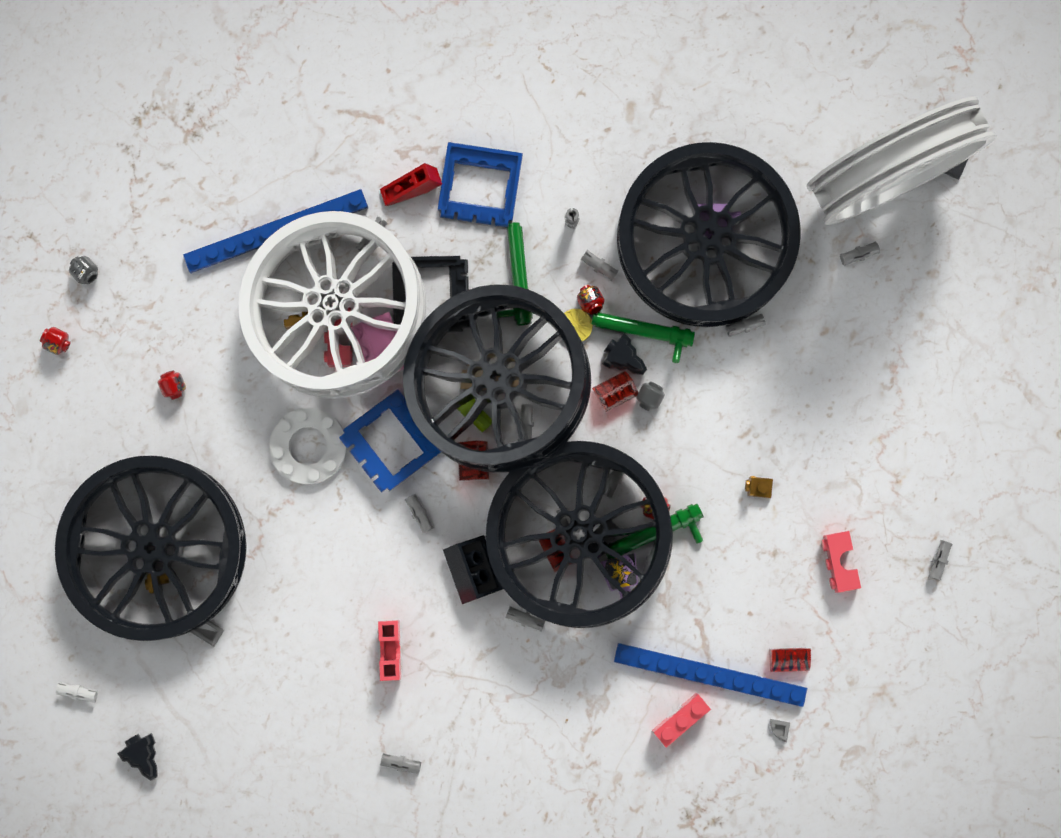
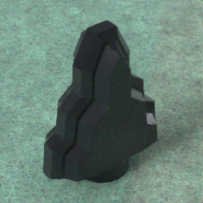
[602,333,647,375]
[117,733,158,781]

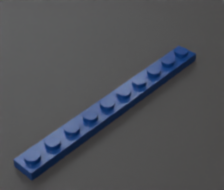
[183,189,368,273]
[614,643,808,707]

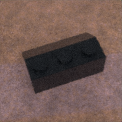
[443,535,503,604]

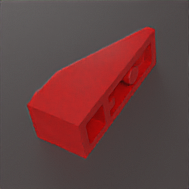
[380,163,442,206]

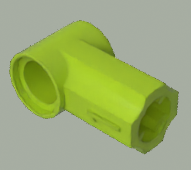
[457,399,492,433]

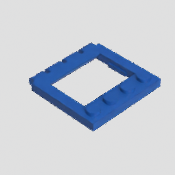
[438,142,523,228]
[339,389,441,493]

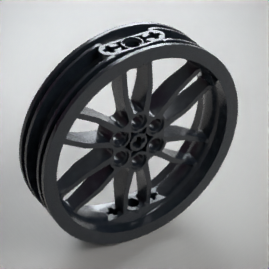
[617,142,801,327]
[403,284,591,473]
[486,441,673,628]
[55,456,247,641]

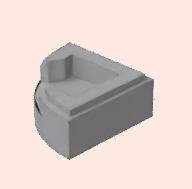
[770,719,790,742]

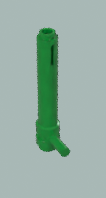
[497,222,533,326]
[592,312,695,363]
[606,504,704,559]

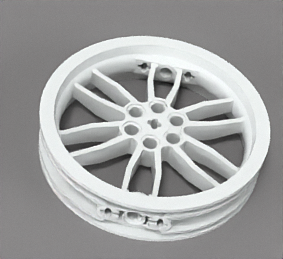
[806,96,997,225]
[239,211,426,398]

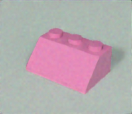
[351,312,404,372]

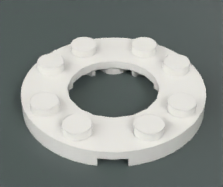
[269,408,347,485]

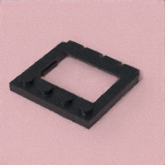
[392,256,470,332]

